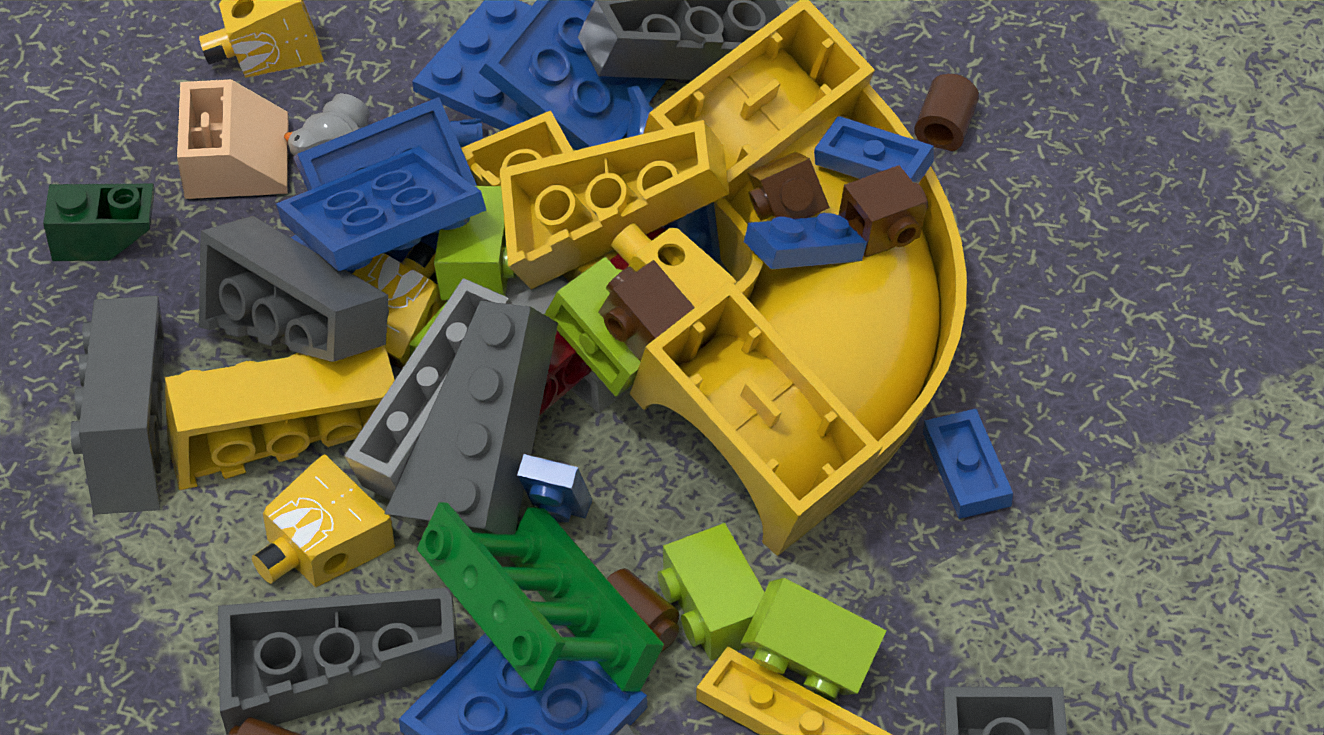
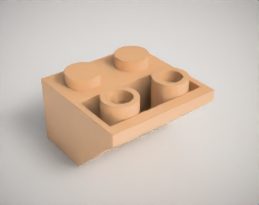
[177,79,289,199]

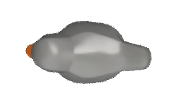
[284,93,370,156]

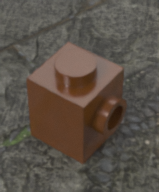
[748,151,830,221]
[839,165,928,257]
[598,260,695,362]

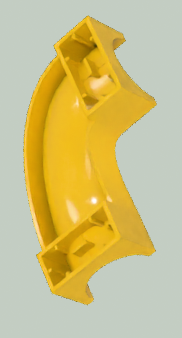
[630,0,967,556]

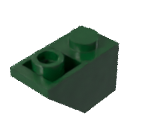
[43,183,155,261]

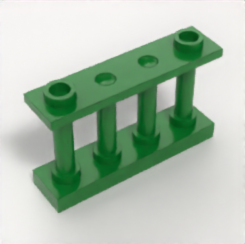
[417,502,664,692]

